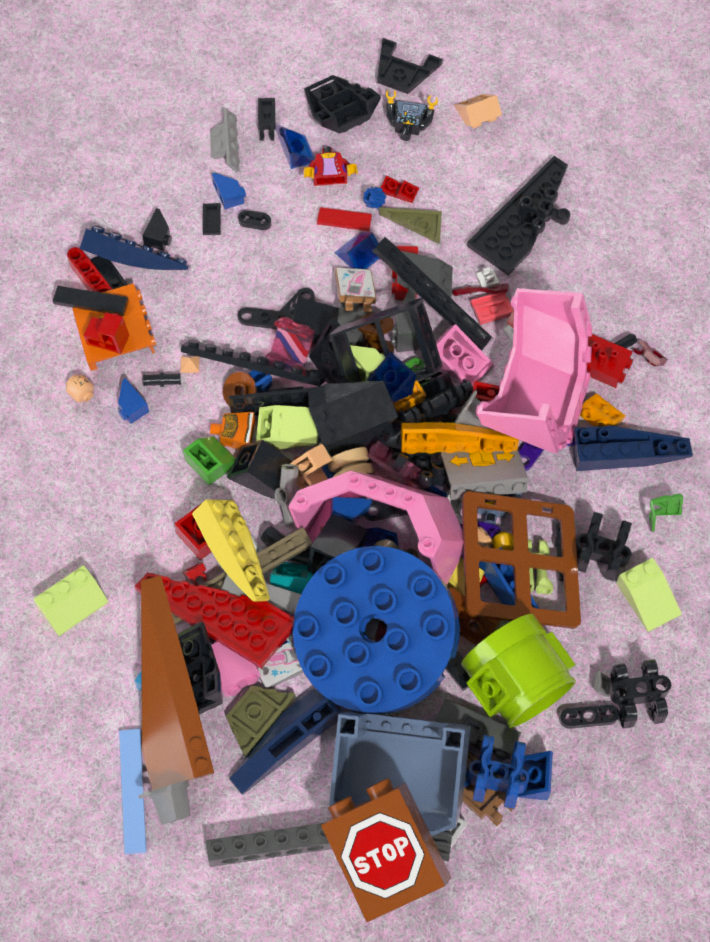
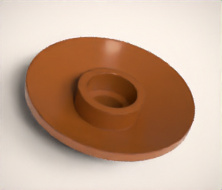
[223,372,257,406]

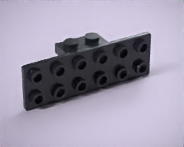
[229,386,317,416]

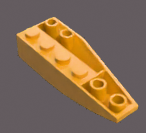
[401,422,519,454]

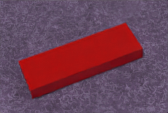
[317,207,372,231]

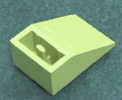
[256,405,318,450]

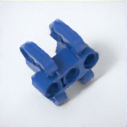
[467,735,529,809]

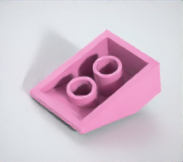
[436,324,494,386]

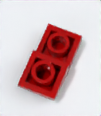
[380,175,419,203]

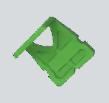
[649,494,683,532]

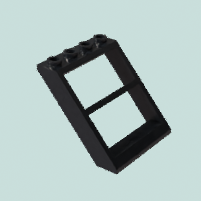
[329,298,443,391]

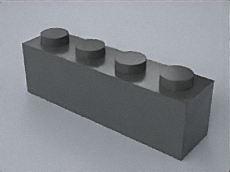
[435,699,521,760]

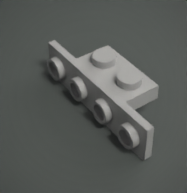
[210,108,240,172]

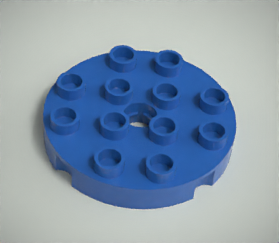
[293,546,460,714]

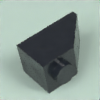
[142,208,172,251]

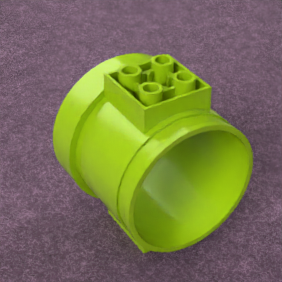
[461,614,576,728]

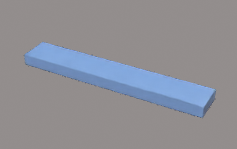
[119,729,147,855]

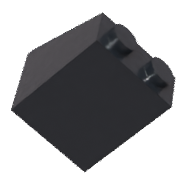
[227,440,293,499]
[308,514,368,574]

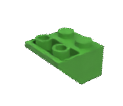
[183,436,235,486]

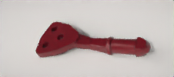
[452,283,509,296]

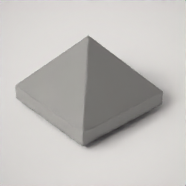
[592,671,610,697]

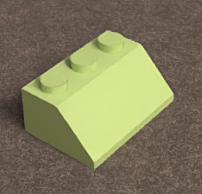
[34,565,109,636]

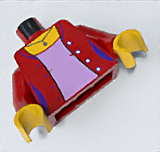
[303,146,358,186]

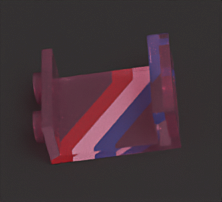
[265,317,315,369]
[367,441,422,488]

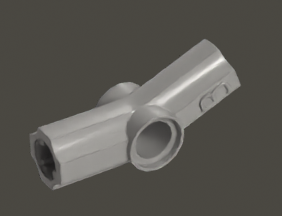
[274,464,300,525]

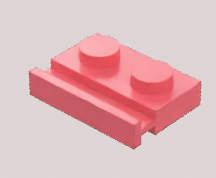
[470,292,513,325]

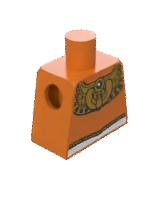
[210,412,255,450]

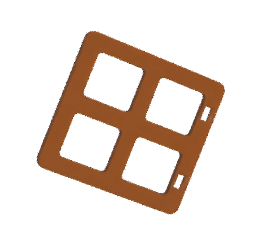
[462,491,581,629]

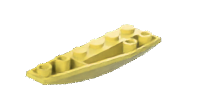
[192,499,270,602]

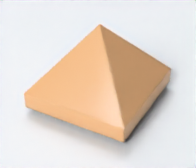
[181,356,200,373]

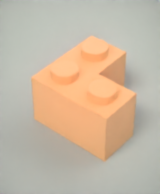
[290,444,332,490]

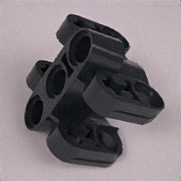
[576,511,632,582]
[610,659,672,729]

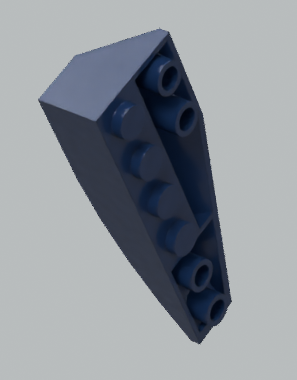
[79,225,191,270]
[573,426,693,471]
[229,688,340,795]

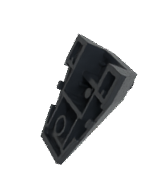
[304,75,381,134]
[308,381,399,457]
[177,622,223,715]

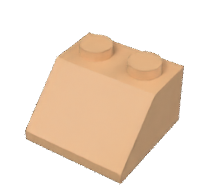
[454,94,502,128]

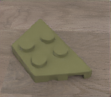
[226,685,296,757]

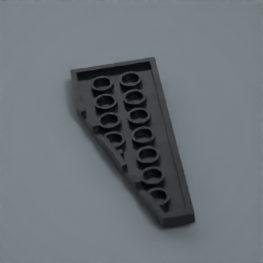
[467,156,568,276]

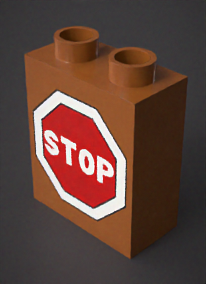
[321,778,451,922]

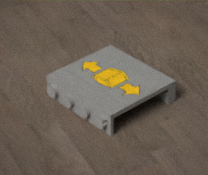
[437,449,528,500]

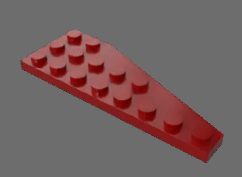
[135,572,294,669]

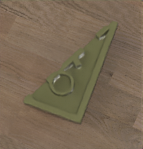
[380,207,442,243]

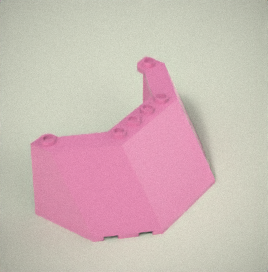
[476,289,592,453]
[289,471,464,585]

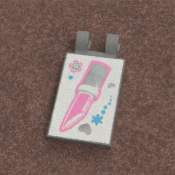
[255,633,304,689]

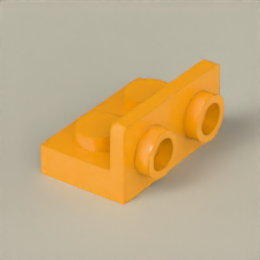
[580,393,626,427]

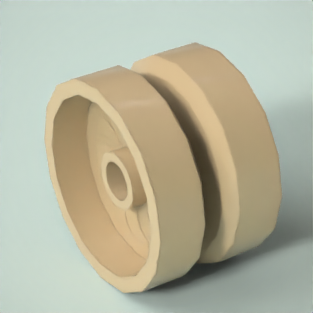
[327,447,375,477]

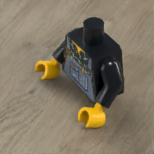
[386,90,439,141]

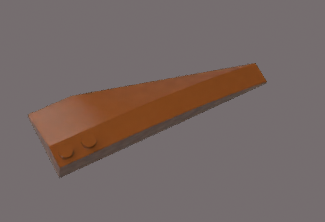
[141,576,214,790]

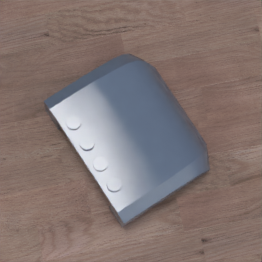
[328,711,471,836]

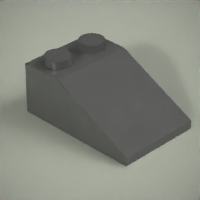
[397,251,453,298]
[392,287,419,352]

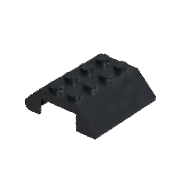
[393,369,473,429]

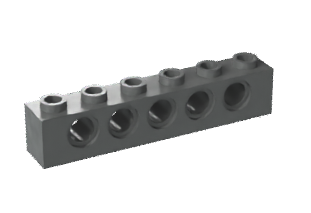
[206,823,332,867]

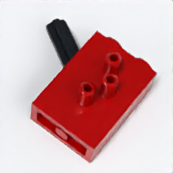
[587,334,637,388]

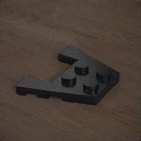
[377,38,443,94]

